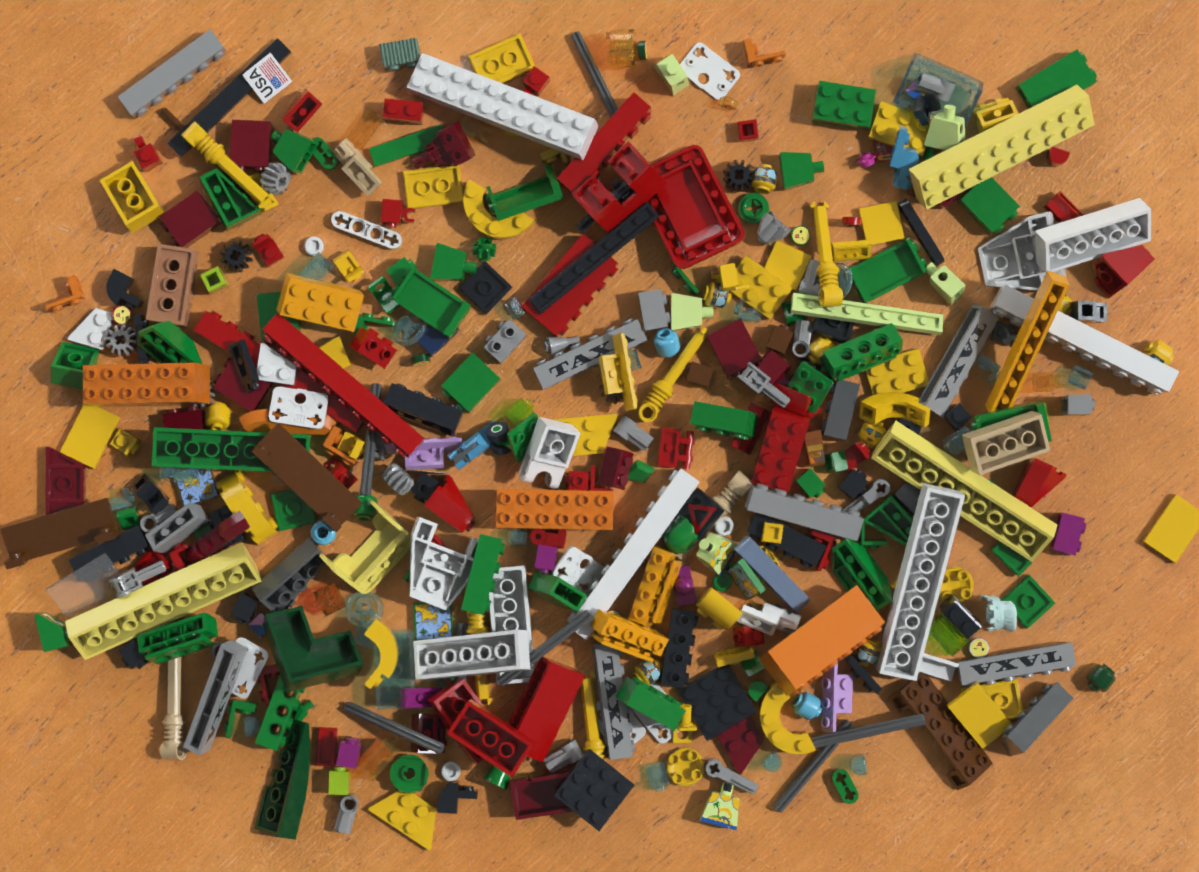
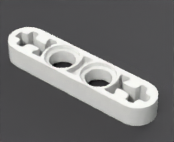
[331,211,402,250]

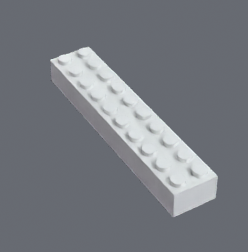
[407,53,599,160]
[989,285,1179,395]
[567,469,699,640]
[875,483,965,681]

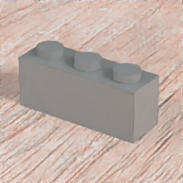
[145,502,209,554]

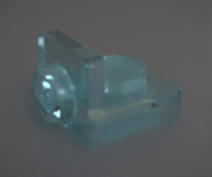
[734,299,761,322]
[976,354,1001,383]
[110,487,135,511]
[645,761,670,792]

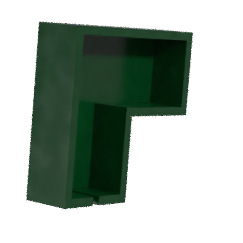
[262,606,363,693]

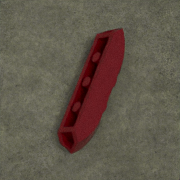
[185,510,250,564]

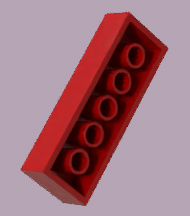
[557,92,651,197]

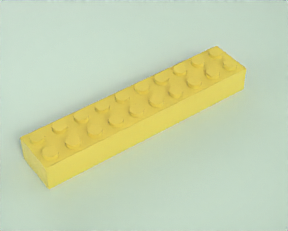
[909,85,1095,210]
[871,421,1057,562]
[65,542,261,660]

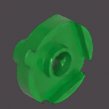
[390,754,429,794]

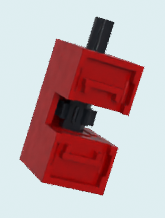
[572,141,667,234]

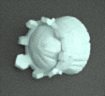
[980,595,1017,632]

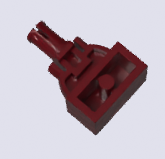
[412,121,476,170]

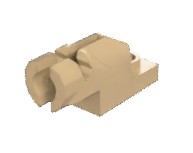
[333,138,383,196]

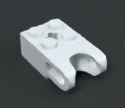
[519,417,581,489]

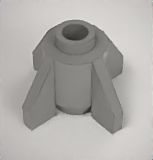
[757,210,792,245]

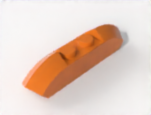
[239,409,337,435]

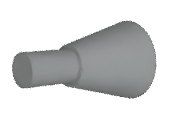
[544,336,580,355]

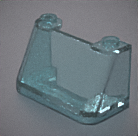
[893,53,984,127]

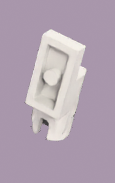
[737,602,801,636]

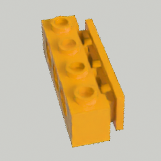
[628,546,683,626]
[590,609,669,662]

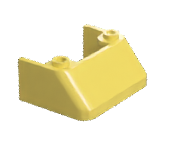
[319,500,410,594]

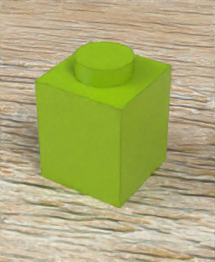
[200,266,229,294]
[328,766,351,795]

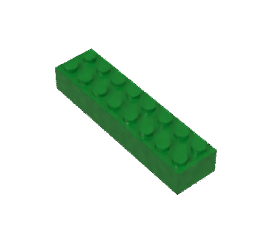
[152,427,310,473]

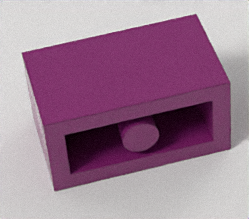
[1050,512,1086,556]
[535,544,558,574]
[336,736,363,769]

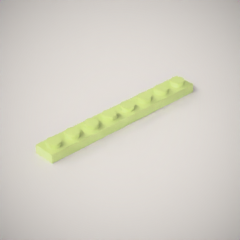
[791,293,943,335]

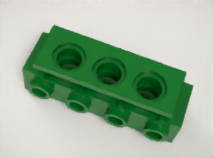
[823,323,903,382]
[137,612,218,664]
[255,676,306,751]

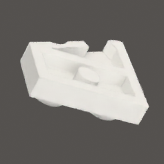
[68,308,113,350]
[257,343,297,385]

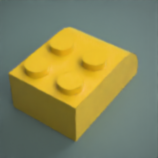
[100,161,165,234]
[695,587,742,630]

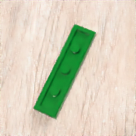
[369,124,442,167]

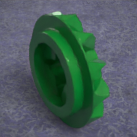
[739,193,769,224]

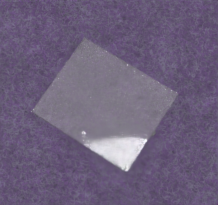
[46,553,122,619]

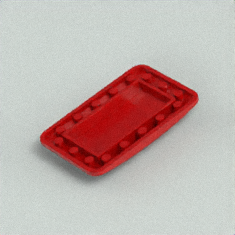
[647,145,745,269]

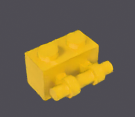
[971,97,1019,133]

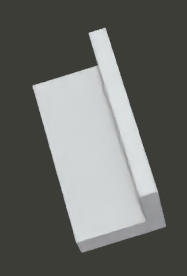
[919,653,959,681]

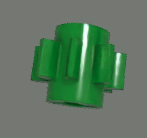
[473,237,496,261]

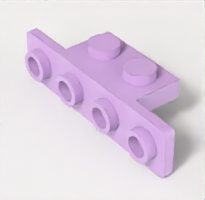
[385,437,462,470]
[821,660,853,733]

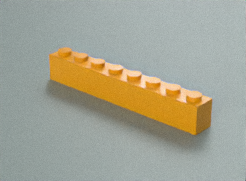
[985,270,1070,412]

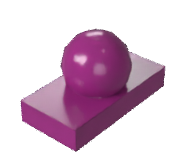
[674,565,697,606]

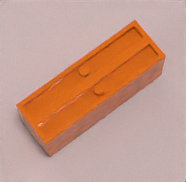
[83,363,210,406]
[496,489,614,530]
[759,585,885,696]

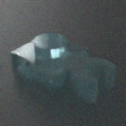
[354,613,375,649]

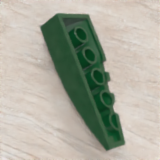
[254,719,310,840]

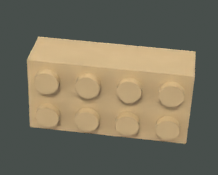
[962,411,1051,475]

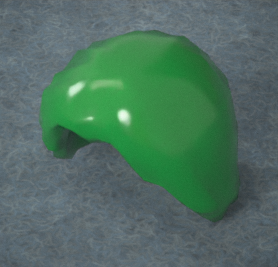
[663,515,698,555]

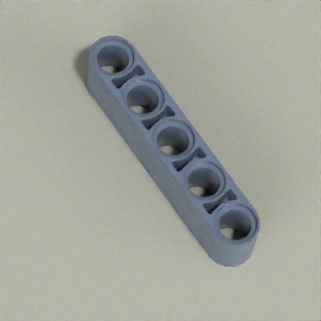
[733,535,811,614]

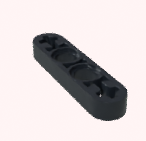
[897,198,945,266]

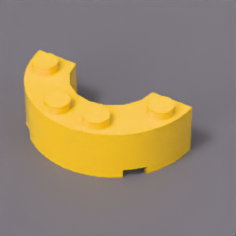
[463,179,535,240]
[216,471,278,545]
[759,682,816,754]

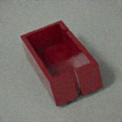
[510,770,573,820]

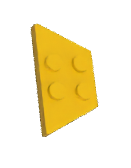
[551,414,617,456]
[368,791,437,851]

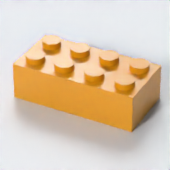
[276,273,364,332]

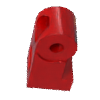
[530,529,567,549]

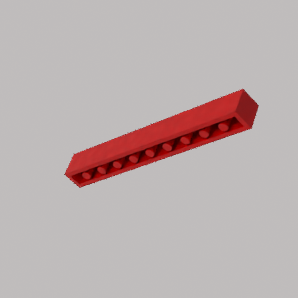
[194,311,365,433]
[262,313,425,459]

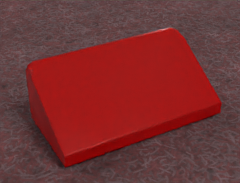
[770,383,812,416]

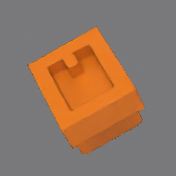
[743,39,786,67]
[45,275,85,312]
[323,425,359,466]

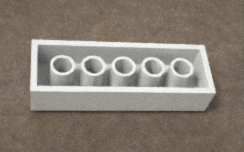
[1035,198,1151,273]
[489,565,535,685]
[413,630,530,680]

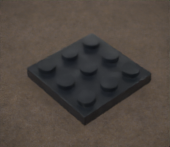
[677,665,757,742]
[553,749,634,831]

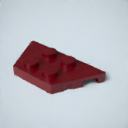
[45,447,86,515]
[717,717,764,775]

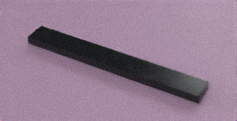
[168,38,291,158]
[529,202,660,314]

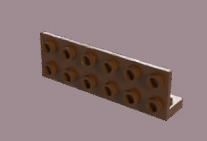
[251,423,362,533]
[0,498,120,569]
[888,672,993,790]

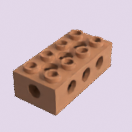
[146,244,199,327]

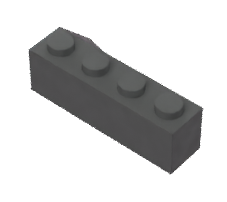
[252,537,327,613]
[1001,682,1073,756]

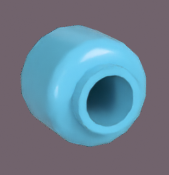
[654,328,680,357]
[311,520,337,545]
[792,691,822,720]

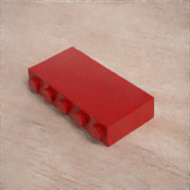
[521,234,619,337]
[508,656,585,762]

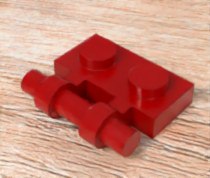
[658,428,695,470]

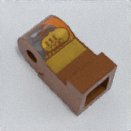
[804,430,825,467]

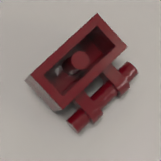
[748,350,791,397]
[410,714,447,753]

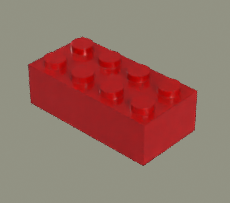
[751,405,810,493]
[427,677,484,764]
[447,699,536,777]

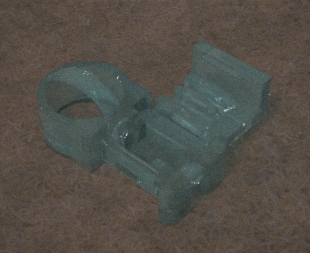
[158,467,199,483]

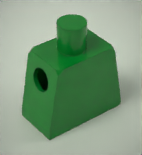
[270,129,319,174]
[779,152,824,191]
[430,243,477,281]

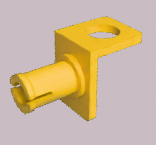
[711,263,750,292]
[673,704,697,743]

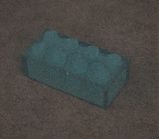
[374,629,416,709]

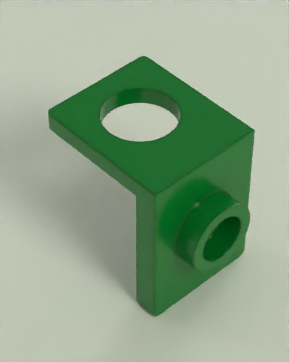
[368,276,401,314]
[860,522,888,549]

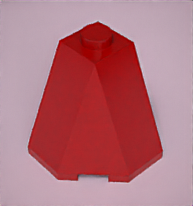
[1093,245,1155,299]
[1012,458,1067,507]
[424,475,475,533]

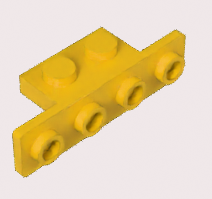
[599,333,638,411]

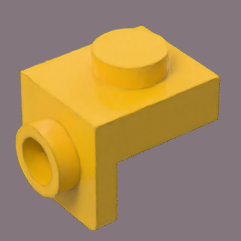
[333,249,364,283]
[337,431,365,460]

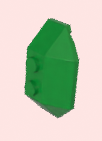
[137,321,202,364]
[832,538,893,611]

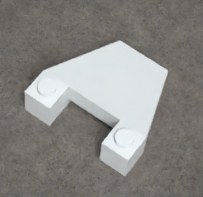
[978,212,1067,291]
[410,516,479,610]

